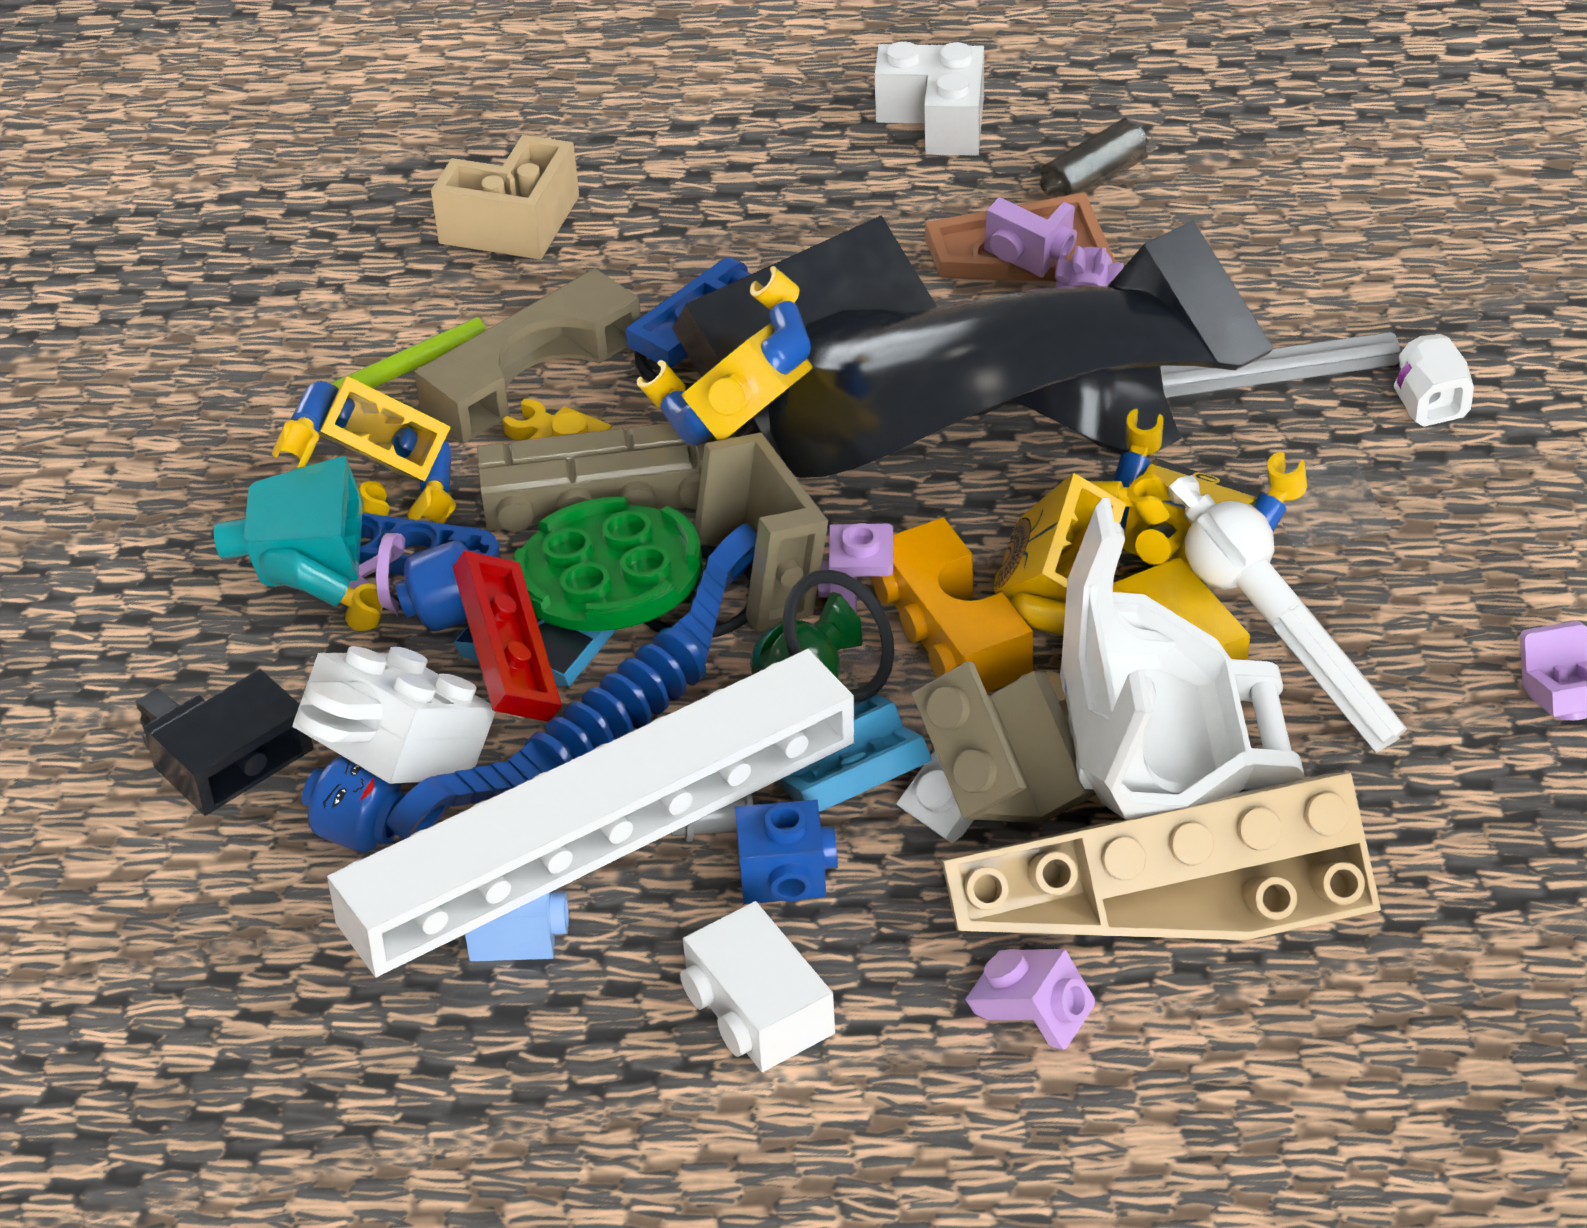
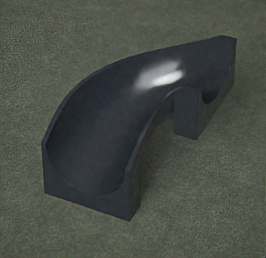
[672,215,1274,478]

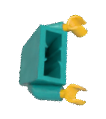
[214,456,390,631]

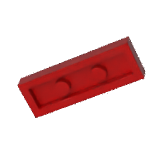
[452,550,562,722]

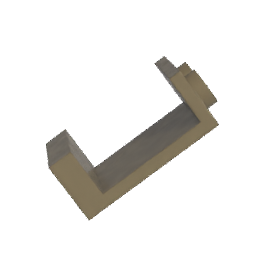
[694,432,828,632]
[912,661,1097,823]

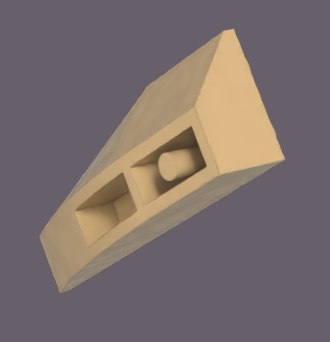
[942,772,1381,940]

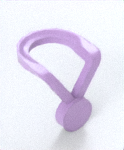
[349,533,405,616]

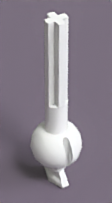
[1168,475,1407,753]

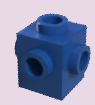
[735,799,838,905]

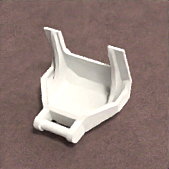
[1060,498,1305,820]

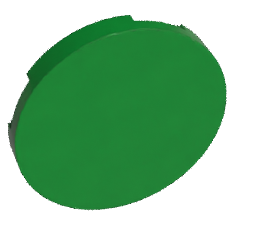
[513,496,703,631]

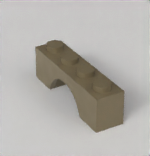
[414,268,641,444]

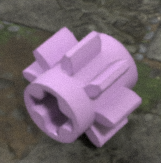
[1055,246,1124,287]

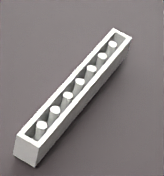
[327,649,854,978]

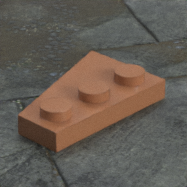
[925,192,1116,281]

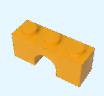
[871,517,1033,693]

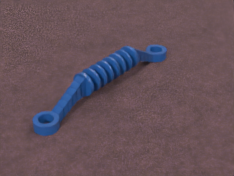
[386,523,757,840]

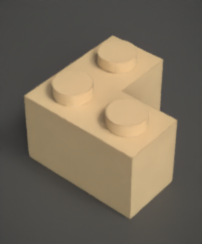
[431,135,579,260]

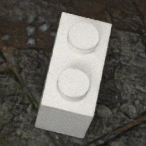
[680,901,835,1072]

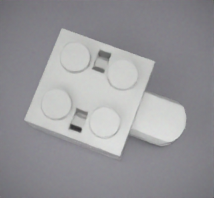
[292,646,496,784]

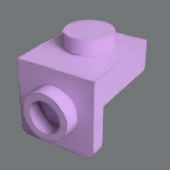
[984,197,1077,278]
[818,523,893,614]
[1520,621,1587,720]
[965,949,1095,1049]

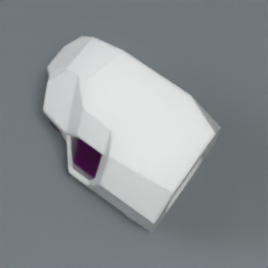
[1394,334,1474,426]

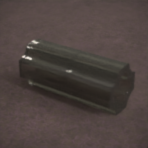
[1039,117,1149,198]

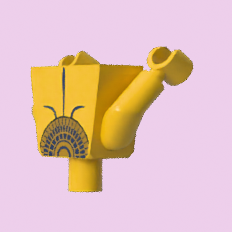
[994,473,1171,636]

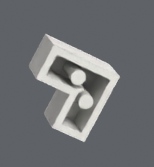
[875,42,984,155]

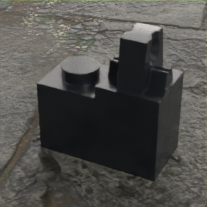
[135,669,314,816]

